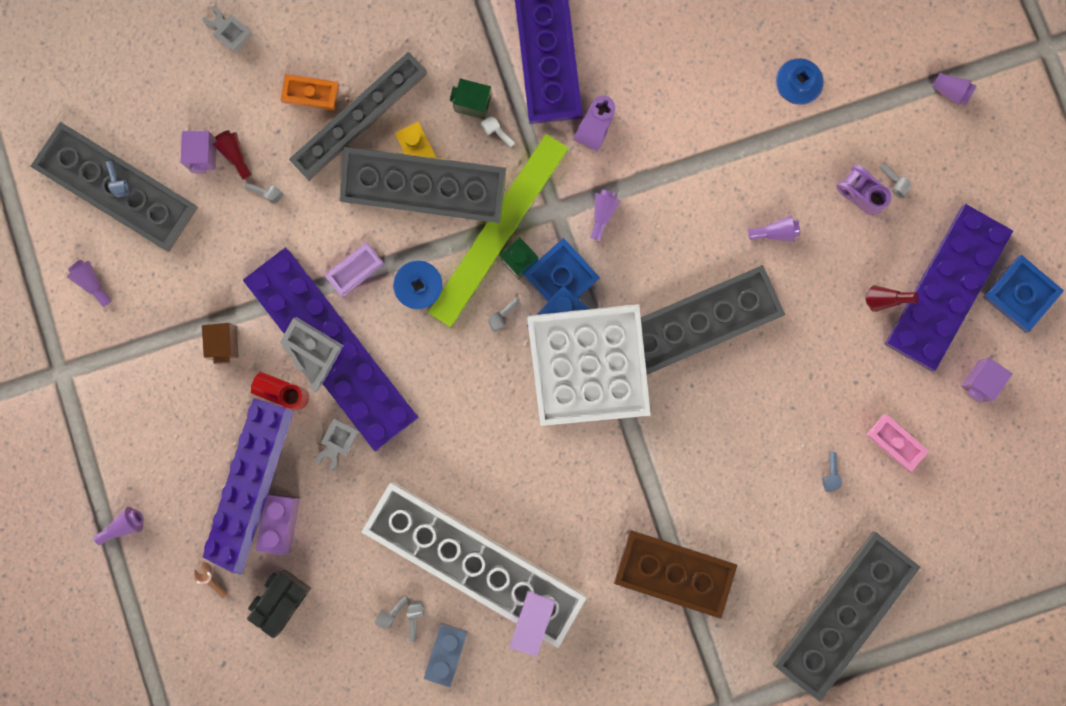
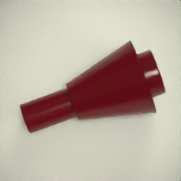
[213,130,252,180]
[865,285,919,312]

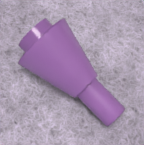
[591,190,621,241]
[748,215,800,242]
[67,260,112,307]
[94,507,144,545]

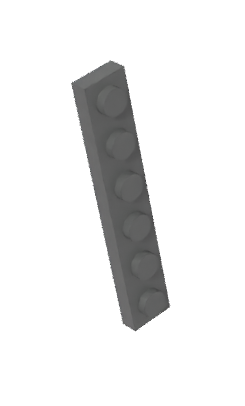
[289,52,427,181]

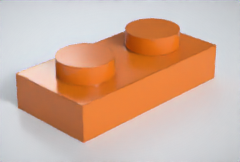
[280,74,340,111]

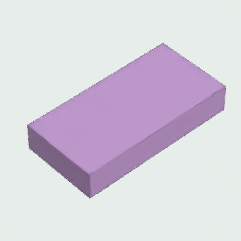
[324,242,385,298]
[509,591,555,657]

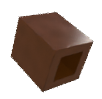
[202,323,239,364]

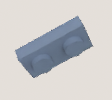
[424,623,468,687]

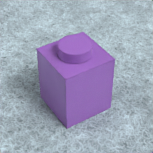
[181,131,216,174]
[961,358,1013,403]

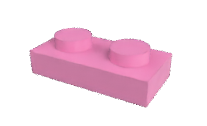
[866,414,929,472]

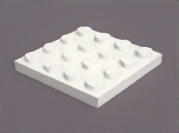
[527,304,651,426]

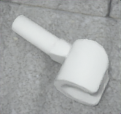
[481,117,515,147]

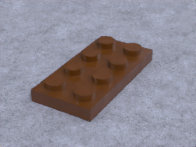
[614,530,738,619]

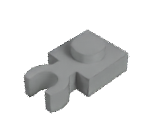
[202,6,253,54]
[316,418,359,471]

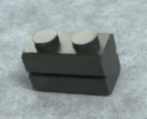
[247,569,311,638]

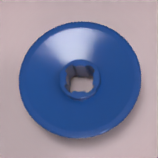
[776,58,824,105]
[393,261,442,309]

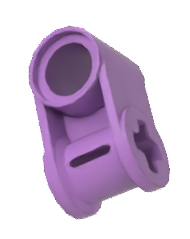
[573,96,615,152]
[836,165,892,215]

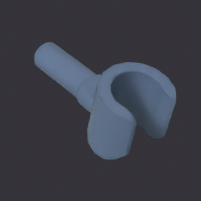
[106,161,130,197]
[822,452,842,492]

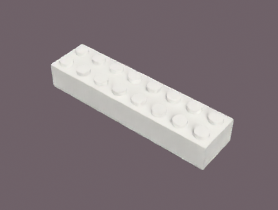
[361,482,587,648]

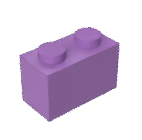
[255,493,300,555]

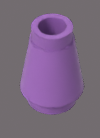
[932,73,977,106]

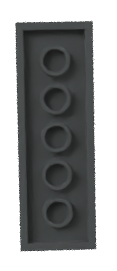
[30,122,198,252]
[340,147,507,223]
[641,265,785,375]
[773,531,921,702]

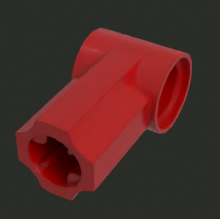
[250,371,309,411]

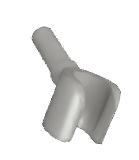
[880,163,911,198]
[244,182,284,204]
[488,298,520,332]
[375,595,409,628]
[407,601,424,642]

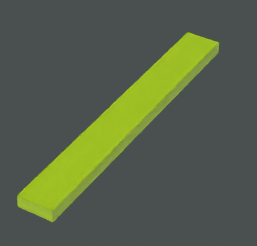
[428,134,569,328]

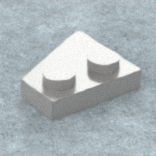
[280,317,344,392]

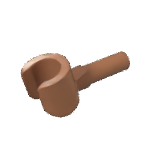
[194,562,228,598]

